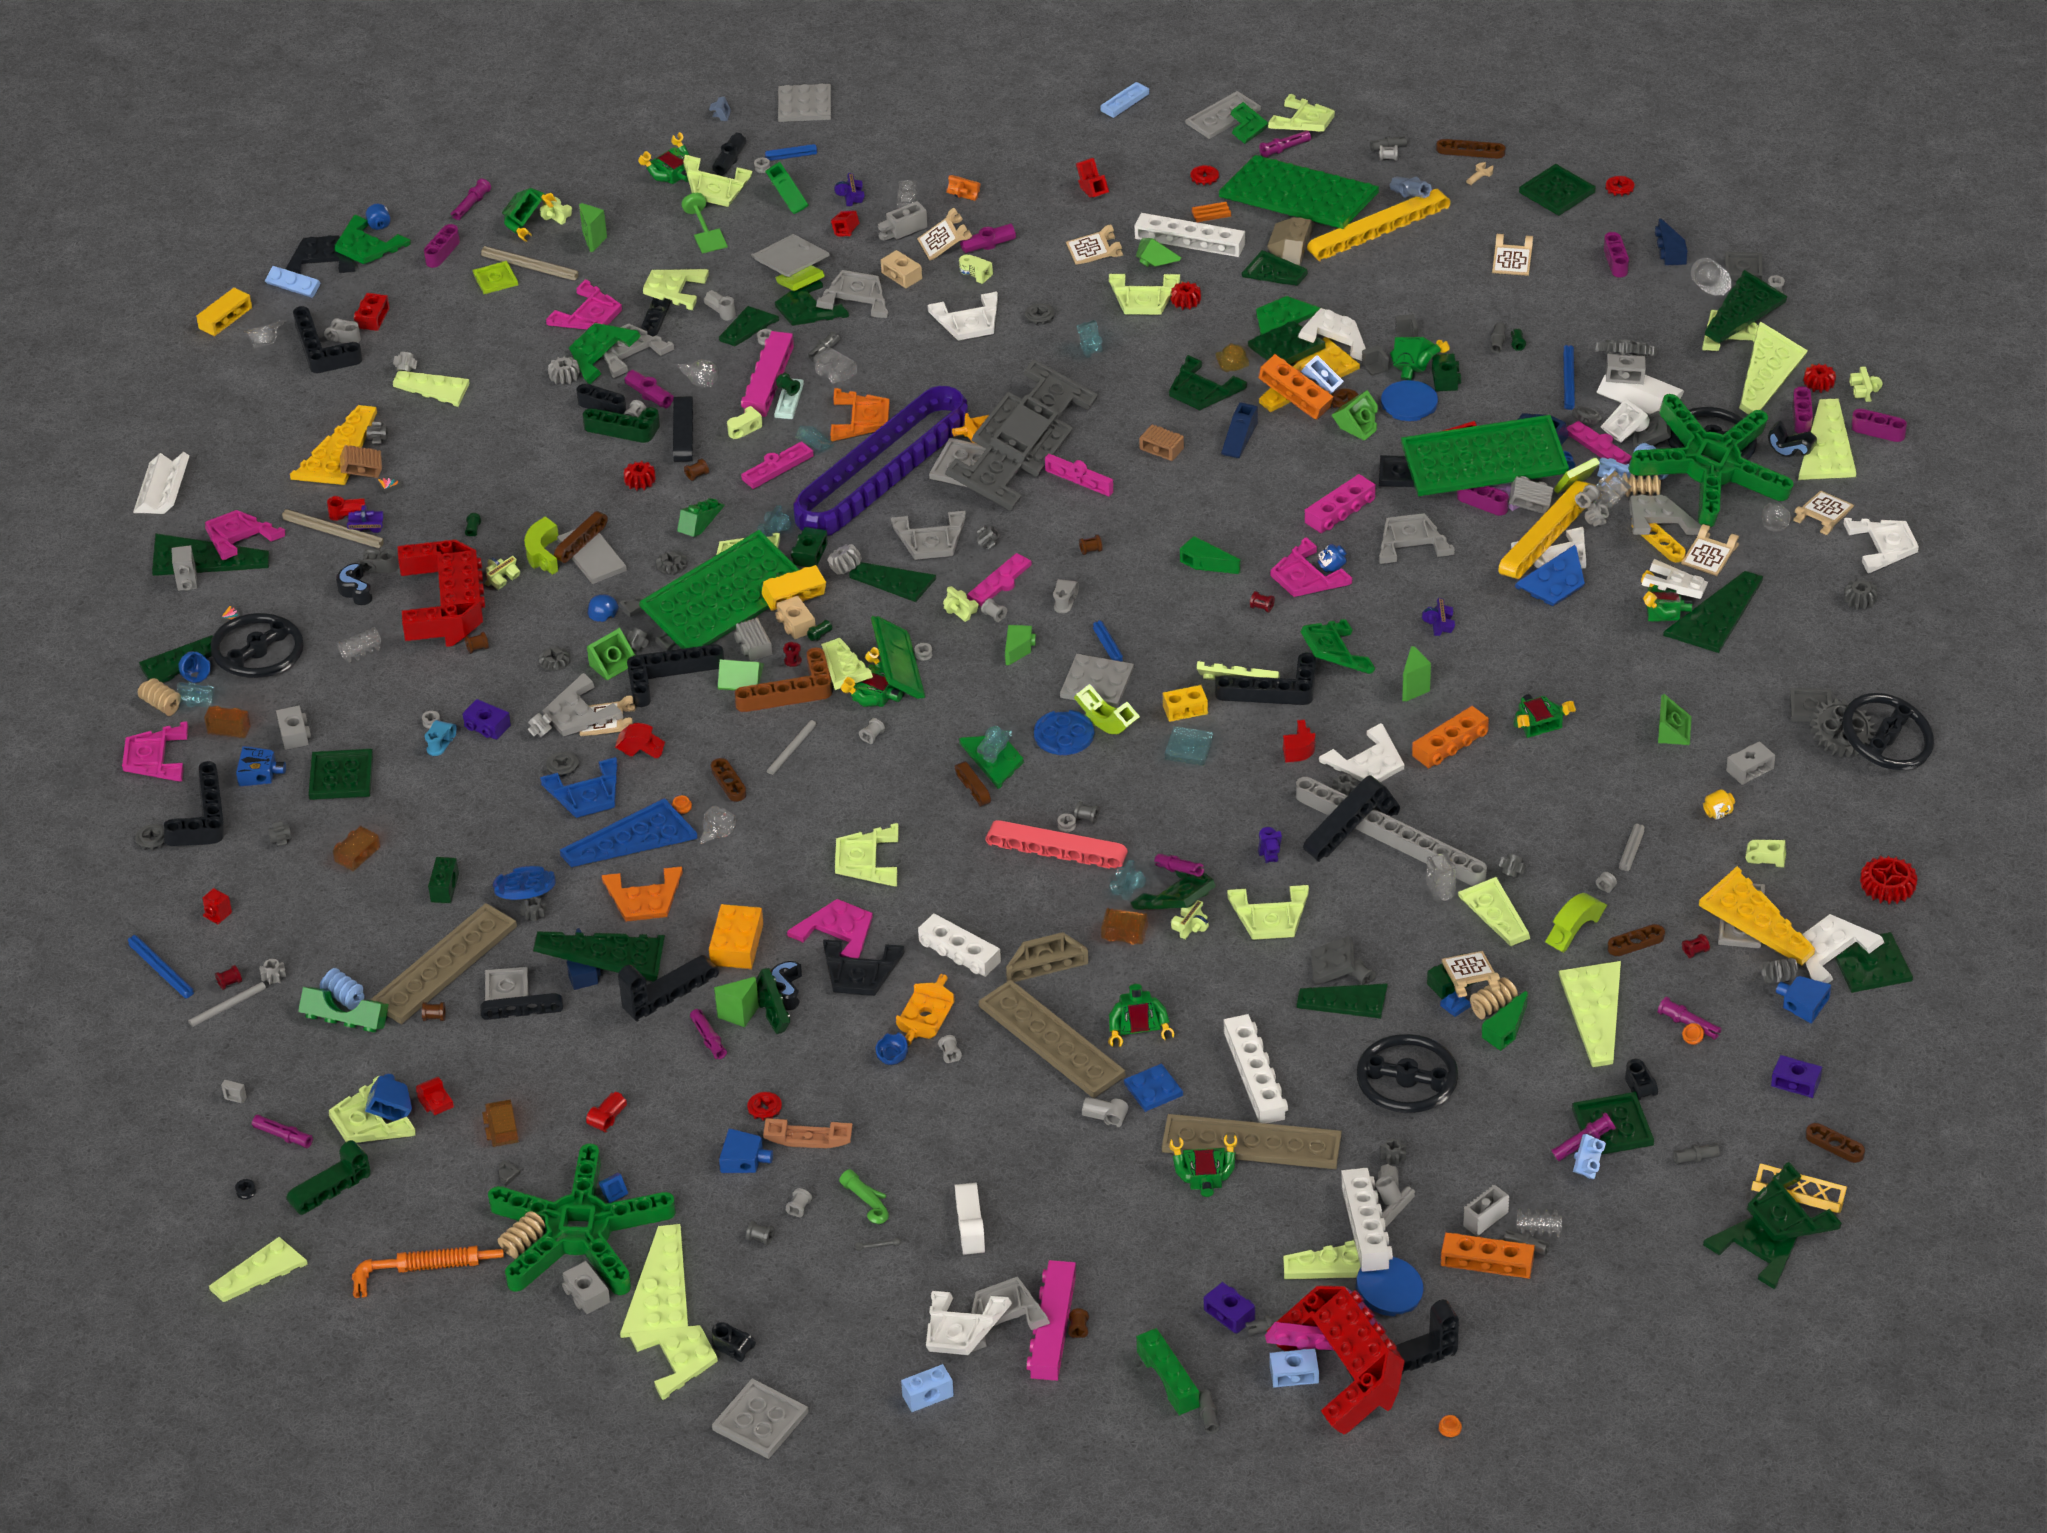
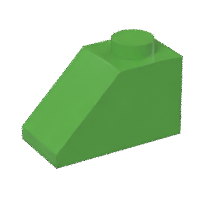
[1005,625,1036,665]

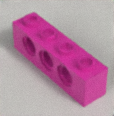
[1305,474,1376,533]

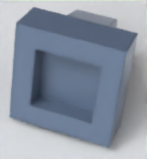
[709,96,731,121]

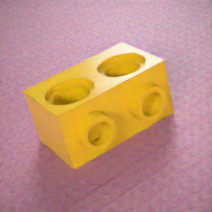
[1162,685,1208,722]

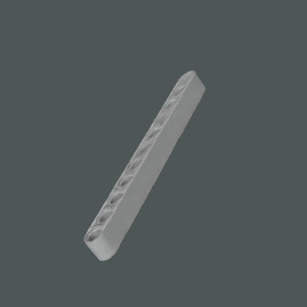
[1296,777,1487,886]

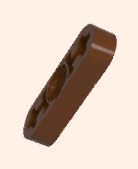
[711,758,746,802]
[955,761,991,807]
[1607,924,1665,956]
[1806,1123,1865,1163]

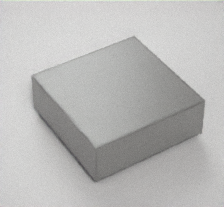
[221,1080,247,1103]

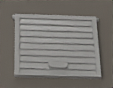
[751,234,830,277]

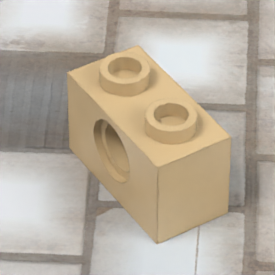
[881,250,922,288]
[775,596,815,639]

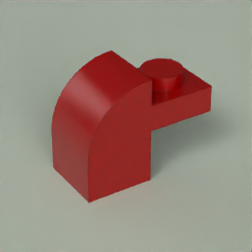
[1076,158,1109,197]
[1283,720,1315,762]
[615,723,665,758]
[416,1077,454,1116]

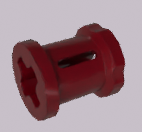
[1250,591,1275,613]
[783,642,802,667]
[1682,934,1710,958]
[215,965,242,990]

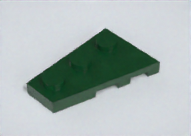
[1242,250,1308,286]
[719,306,779,346]
[756,968,790,1034]

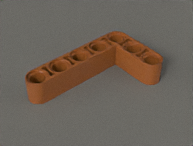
[735,648,832,712]

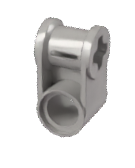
[324,318,361,343]
[1053,579,1079,613]

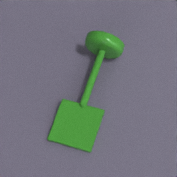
[681,193,728,254]

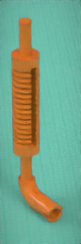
[352,1246,504,1298]

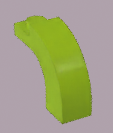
[524,516,559,575]
[1073,684,1140,734]
[1545,893,1607,953]

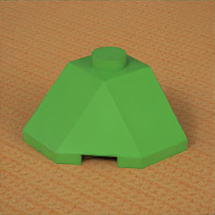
[1136,238,1181,267]
[1332,390,1378,440]

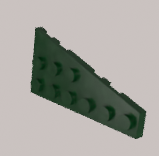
[1704,270,1788,343]
[152,533,270,576]
[1663,571,1763,653]
[533,931,665,982]

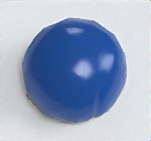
[587,594,619,622]
[178,651,210,683]
[875,1032,908,1065]

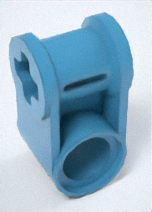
[425,720,457,756]

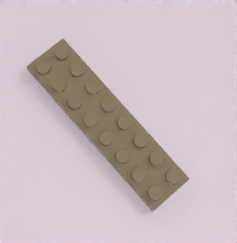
[371,903,517,1025]
[979,979,1126,1098]
[1162,1114,1342,1169]

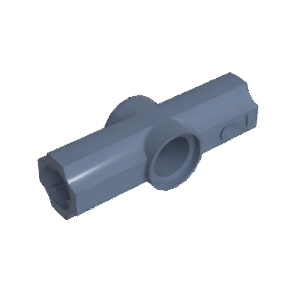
[1389,176,1432,198]

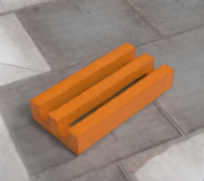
[1192,202,1231,222]

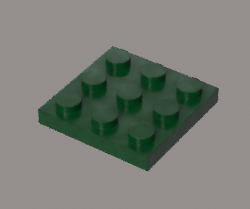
[1519,164,1596,216]
[1248,321,1326,364]
[308,749,373,800]
[1834,932,1913,993]
[1572,1092,1654,1155]

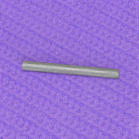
[767,720,816,775]
[188,982,266,1027]

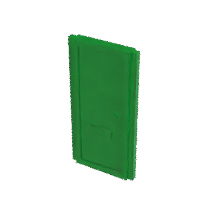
[871,616,925,699]

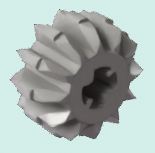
[548,356,580,385]
[827,544,862,575]

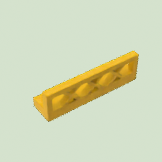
[1751,1163,1847,1213]

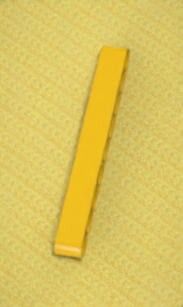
[1307,189,1451,261]
[1499,480,1596,579]

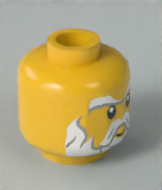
[1703,789,1735,819]

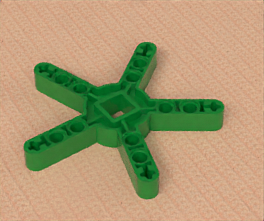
[1628,394,1794,527]
[488,1143,676,1295]

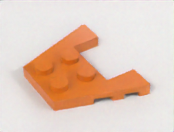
[830,388,890,441]
[602,866,683,921]

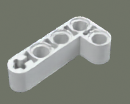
[954,1182,985,1255]

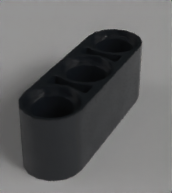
[576,384,626,414]

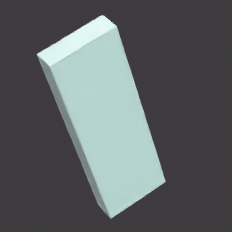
[774,379,804,419]

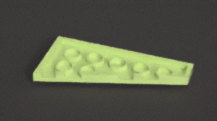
[1739,322,1808,414]
[1798,399,1856,480]
[1559,961,1621,1067]
[620,1224,688,1338]

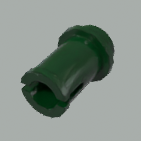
[1511,329,1526,351]
[465,513,482,536]
[807,620,832,641]

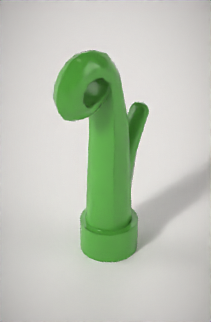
[839,1169,889,1224]

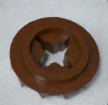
[1331,389,1359,408]

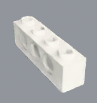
[918,914,1001,977]

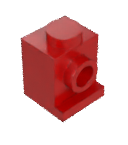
[831,211,860,237]
[202,888,232,924]

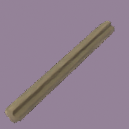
[481,246,579,281]
[282,509,384,548]

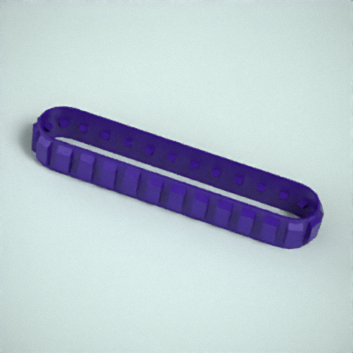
[793,386,968,536]

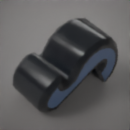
[1768,420,1817,457]
[336,563,372,605]
[770,961,802,1010]

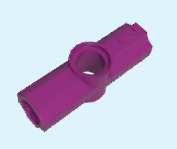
[960,223,1016,253]
[624,369,674,409]

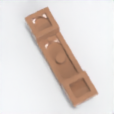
[763,1119,853,1148]

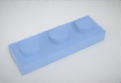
[1101,82,1149,118]
[265,266,321,298]

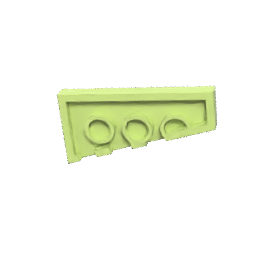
[393,371,470,407]
[821,638,873,690]
[1197,661,1280,680]
[1458,877,1530,946]
[209,1237,308,1302]
[1283,1240,1361,1279]

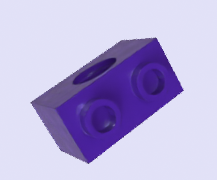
[462,699,511,740]
[1771,1055,1822,1098]
[1204,1282,1255,1334]

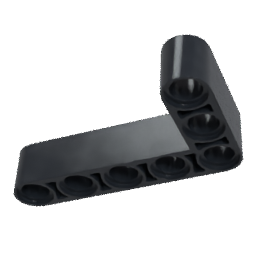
[293,306,362,373]
[627,644,724,707]
[1215,652,1316,705]
[164,761,224,846]
[1303,775,1400,862]
[618,955,719,1022]
[1347,1299,1459,1381]

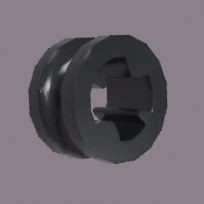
[235,1179,256,1200]

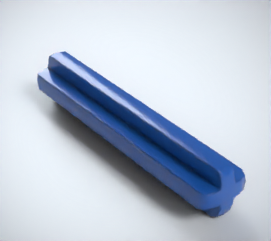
[765,144,817,161]
[1093,620,1123,662]

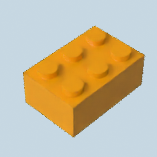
[709,904,764,969]

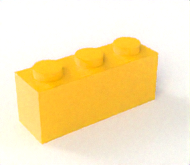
[196,288,252,336]
[761,565,826,611]

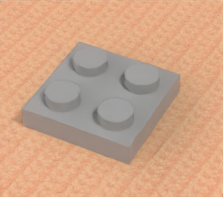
[485,967,528,1001]

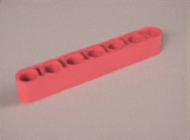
[986,820,1128,870]

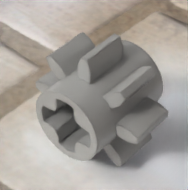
[393,352,417,372]
[1585,502,1609,527]
[527,713,552,737]
[259,959,286,985]

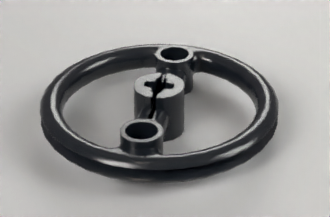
[1668,407,1757,463]
[211,613,304,678]
[1843,693,1934,770]
[1357,1034,1458,1113]

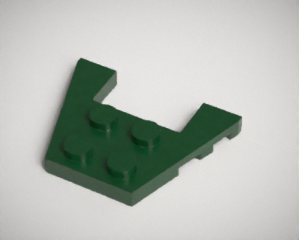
[775,280,849,326]
[1169,355,1247,410]
[1130,870,1216,910]
[1747,1162,1842,1241]
[1703,1217,1797,1289]

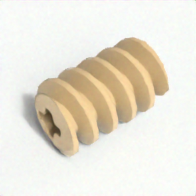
[1621,472,1661,497]
[138,678,181,716]
[1470,977,1518,1020]
[498,1211,545,1259]

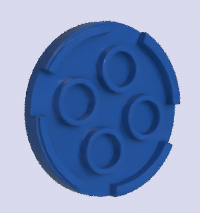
[1381,380,1438,421]
[1034,710,1094,755]
[493,866,556,900]
[1355,1257,1423,1316]

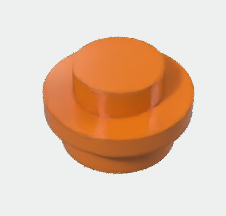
[671,795,692,814]
[1682,1023,1704,1045]
[1439,1415,1462,1437]

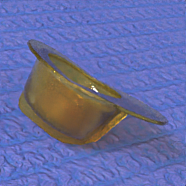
[1215,343,1249,372]

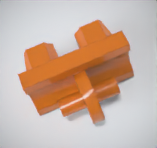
[947,175,980,201]

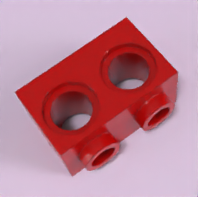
[354,293,389,331]

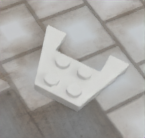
[928,292,998,341]
[1298,308,1366,361]
[1844,518,1919,573]
[1511,527,1586,569]
[1642,559,1708,599]
[1319,723,1404,782]
[1802,914,1884,983]
[926,1291,1012,1355]

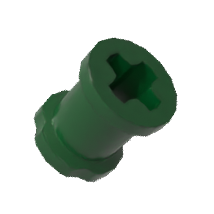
[776,373,801,396]

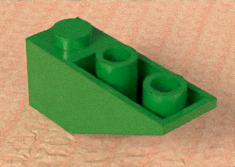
[765,162,809,214]
[677,498,725,537]
[1180,536,1240,574]
[1482,991,1528,1051]

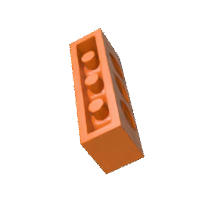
[1258,354,1333,420]
[1412,706,1489,768]
[1441,1232,1535,1279]

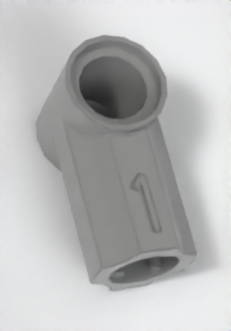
[704,290,736,320]
[1082,1097,1129,1127]
[1375,1164,1402,1205]

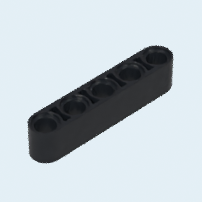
[673,396,693,462]

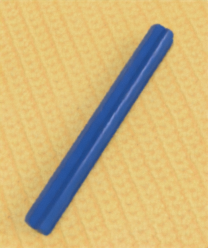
[1563,345,1575,410]
[128,935,194,999]

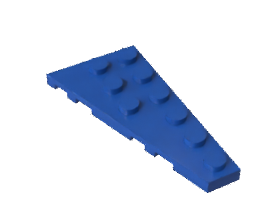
[560,798,698,867]

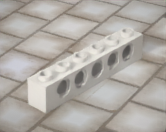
[1135,213,1245,257]
[1224,1014,1288,1124]
[1341,1168,1393,1272]

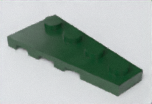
[849,562,936,602]
[139,635,213,683]
[1297,984,1388,1019]

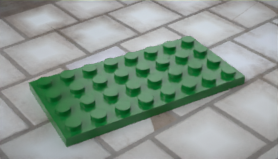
[1219,155,1379,229]
[1401,415,1569,497]
[639,530,799,649]

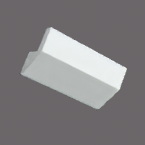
[1596,375,1684,415]
[133,452,189,514]

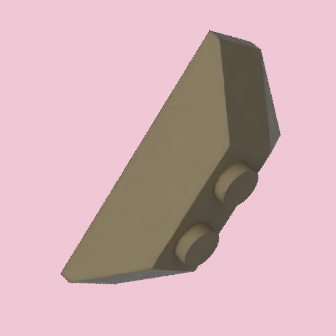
[1268,217,1315,266]
[1006,932,1088,982]

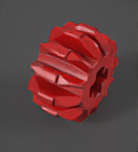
[1171,281,1201,311]
[1803,363,1836,393]
[624,460,656,491]

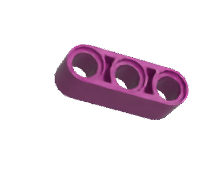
[424,224,460,268]
[1604,232,1629,278]
[1792,386,1813,434]
[1851,409,1907,442]
[1457,486,1509,516]

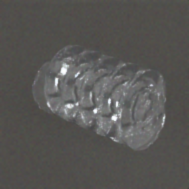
[337,627,381,664]
[1516,1208,1562,1238]

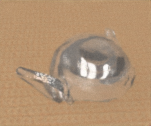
[677,359,719,387]
[699,805,737,844]

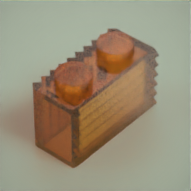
[204,706,251,739]
[333,826,380,871]
[1101,908,1148,944]
[482,1099,519,1147]

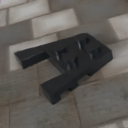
[285,235,355,274]
[823,939,905,996]

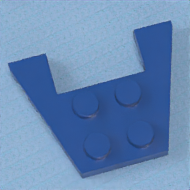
[540,757,617,818]

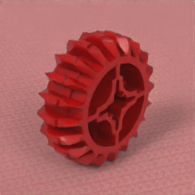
[1860,855,1918,905]

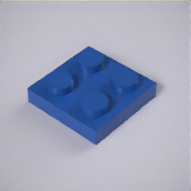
[1124,1063,1183,1112]

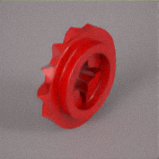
[1190,165,1219,186]
[1606,176,1634,197]
[747,1092,782,1121]

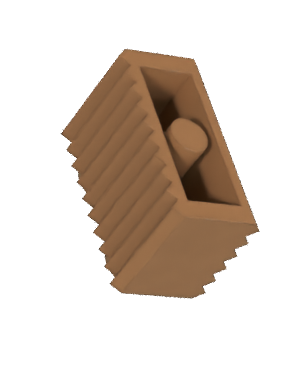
[1139,424,1184,461]
[340,445,382,478]

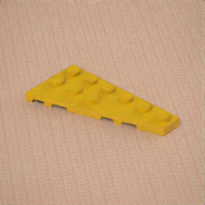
[1259,337,1360,412]
[290,405,377,485]
[1699,866,1815,966]

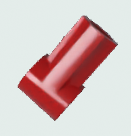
[327,496,365,521]
[586,1091,627,1133]

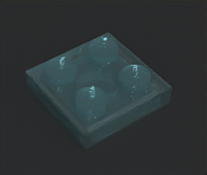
[1165,726,1213,765]

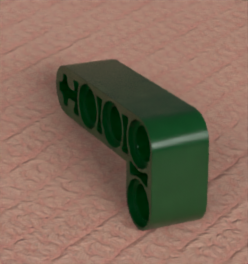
[582,407,660,443]
[286,1140,371,1215]

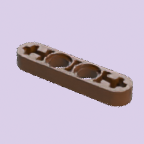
[1436,139,1506,159]
[554,511,608,563]

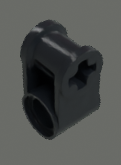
[1625,1058,1658,1100]
[712,1322,756,1362]

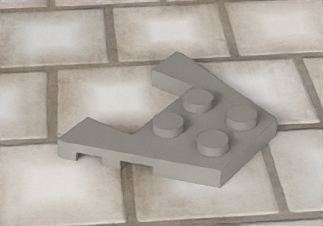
[816,270,888,318]
[604,324,674,378]
[1629,495,1701,535]
[891,511,966,560]
[1379,513,1455,564]
[542,673,624,736]
[971,1276,1050,1352]

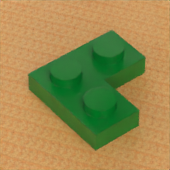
[1230,102,1269,144]

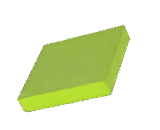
[472,261,518,294]
[775,265,825,291]
[1554,458,1600,494]

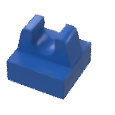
[1440,991,1471,1017]
[599,1173,628,1203]

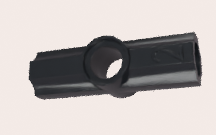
[712,132,746,176]

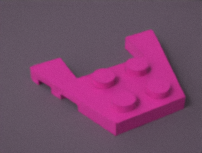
[546,279,622,329]
[205,510,285,560]
[1270,537,1352,597]
[122,721,189,782]
[787,899,873,958]

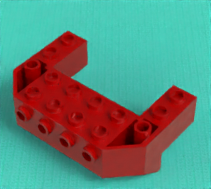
[397,540,485,647]
[1266,1286,1404,1435]

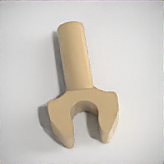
[1466,162,1493,185]

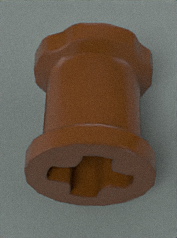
[684,458,709,481]
[1079,534,1102,555]
[465,632,489,654]
[422,1002,446,1021]
[1068,1308,1089,1338]

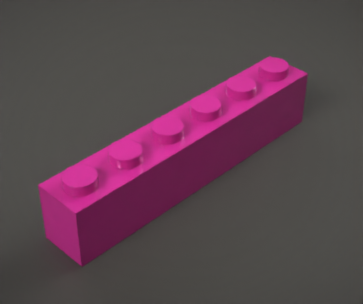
[741,331,794,417]
[1027,1260,1076,1381]

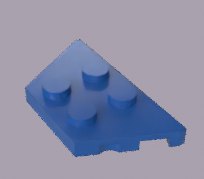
[1515,545,1585,606]

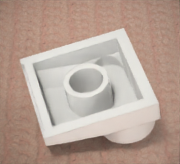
[1601,399,1650,443]

